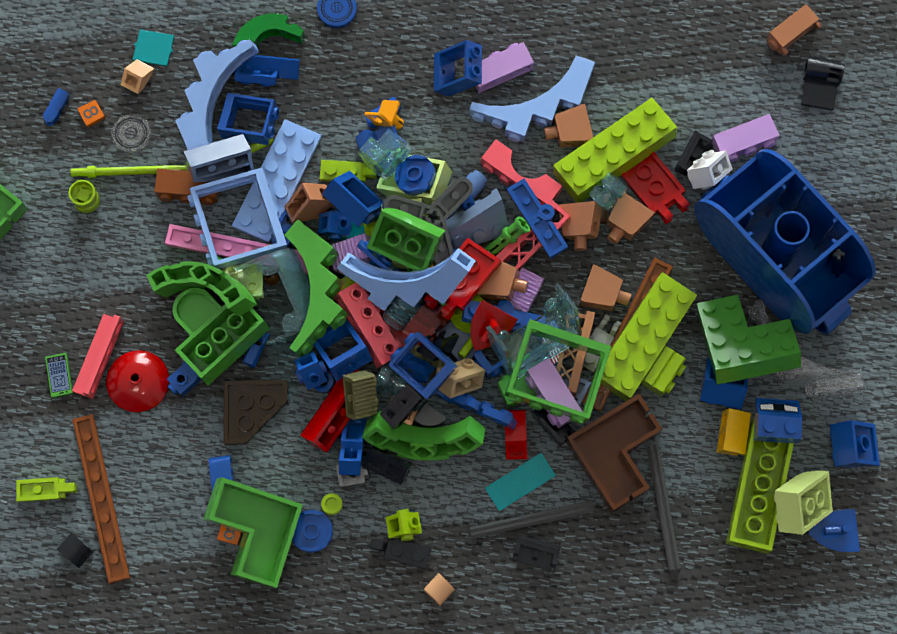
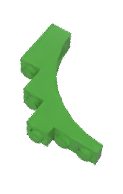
[284,219,348,357]

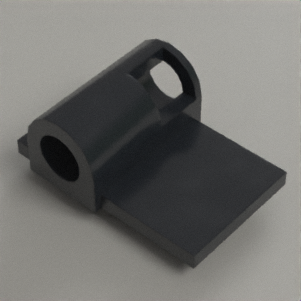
[801,55,845,111]

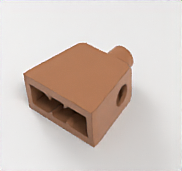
[544,104,593,148]
[284,183,335,223]
[607,191,655,244]
[559,201,602,251]
[476,261,528,301]
[579,264,631,311]

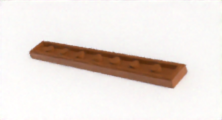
[582,257,673,412]
[72,414,131,584]

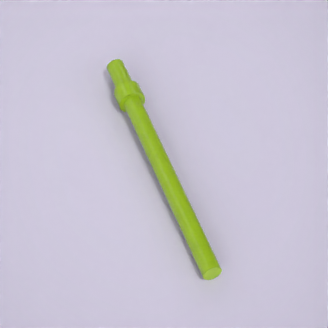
[71,165,188,178]

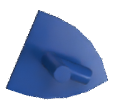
[808,509,860,552]

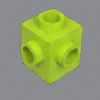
[385,509,422,541]

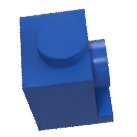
[167,361,202,396]

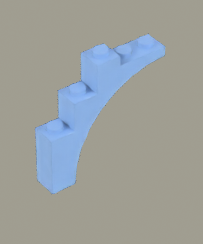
[175,39,259,150]
[469,56,595,142]
[337,248,475,311]

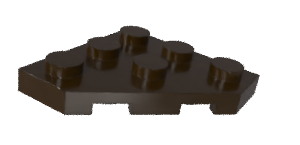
[224,380,288,445]

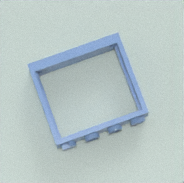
[187,168,287,269]

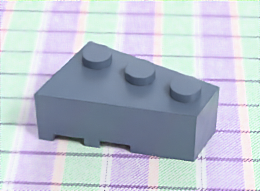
[184,134,254,182]
[446,188,509,250]

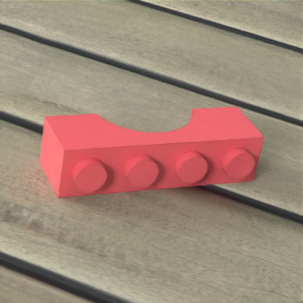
[481,139,562,205]

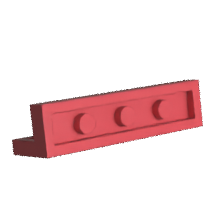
[496,200,570,270]
[72,314,124,399]

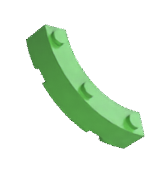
[146,261,257,316]
[362,411,485,461]

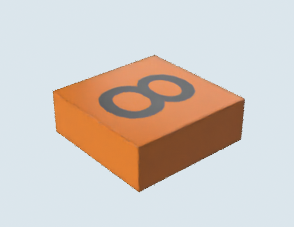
[78,100,105,128]
[217,526,242,546]

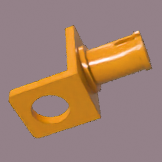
[364,100,404,130]

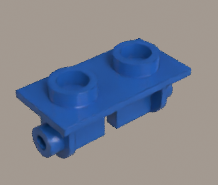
[390,347,436,384]

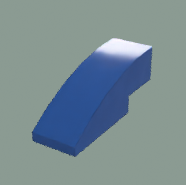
[339,418,366,476]

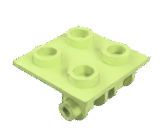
[222,264,264,301]

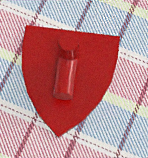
[470,300,518,351]

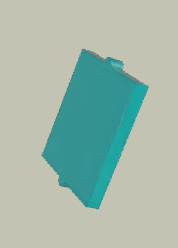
[133,29,174,66]

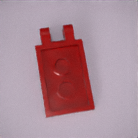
[621,152,690,225]
[424,238,502,320]

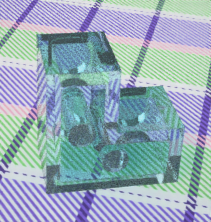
[358,128,411,180]

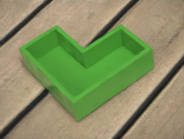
[697,295,801,385]
[203,477,303,588]

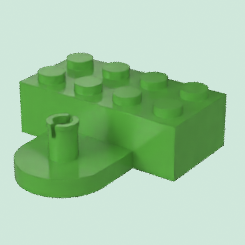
[173,288,270,386]

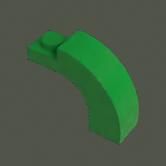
[232,13,305,47]

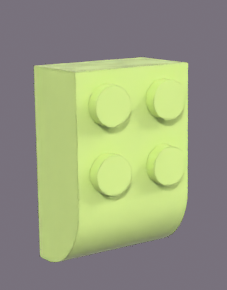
[376,151,452,205]
[774,471,833,535]

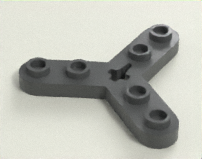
[382,177,473,265]

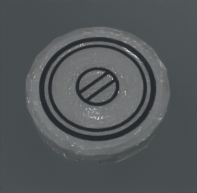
[111,114,152,154]

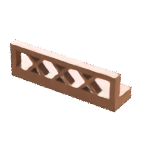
[556,311,595,397]

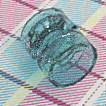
[589,172,628,211]
[382,295,421,330]
[376,364,407,397]

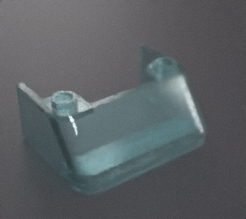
[234,248,310,346]
[486,283,581,379]

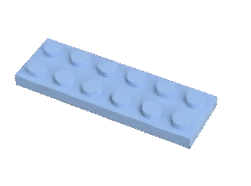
[232,119,322,244]

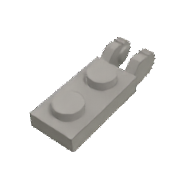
[583,314,621,373]

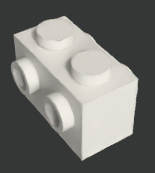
[687,150,732,190]

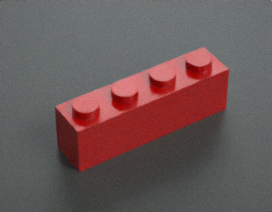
[300,370,358,453]

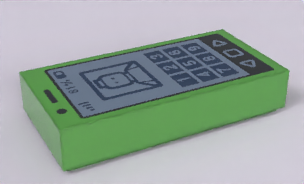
[45,353,73,398]

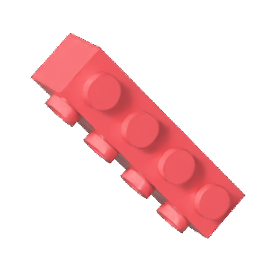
[334,283,402,368]

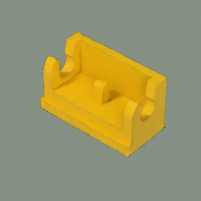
[716,408,751,456]

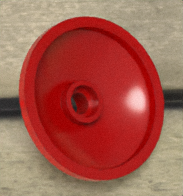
[106,350,169,412]

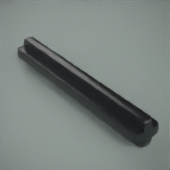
[831,248,845,278]

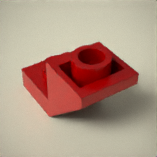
[505,410,527,460]

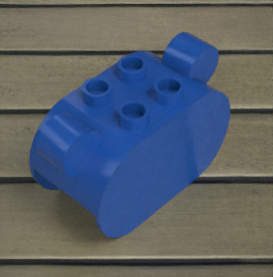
[694,149,876,335]

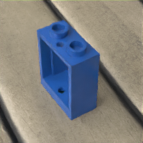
[434,40,482,96]
[217,93,279,145]
[322,171,383,227]
[313,318,373,382]
[388,332,458,399]

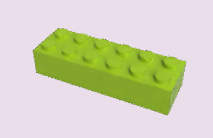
[553,98,677,203]
[592,272,697,402]
[726,417,794,554]

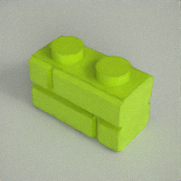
[641,346,686,397]

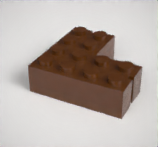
[566,394,662,514]

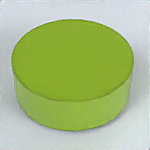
[321,493,343,515]

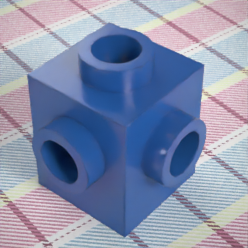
[318,210,352,241]
[294,351,328,390]

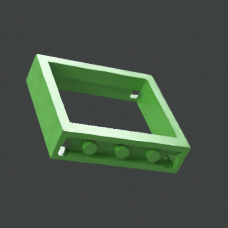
[505,319,612,424]

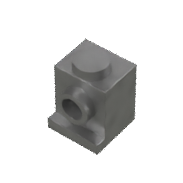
[336,465,369,490]

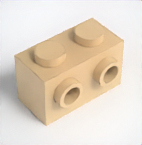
[436,358,485,398]

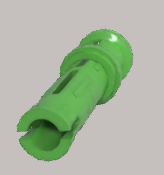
[484,216,530,256]

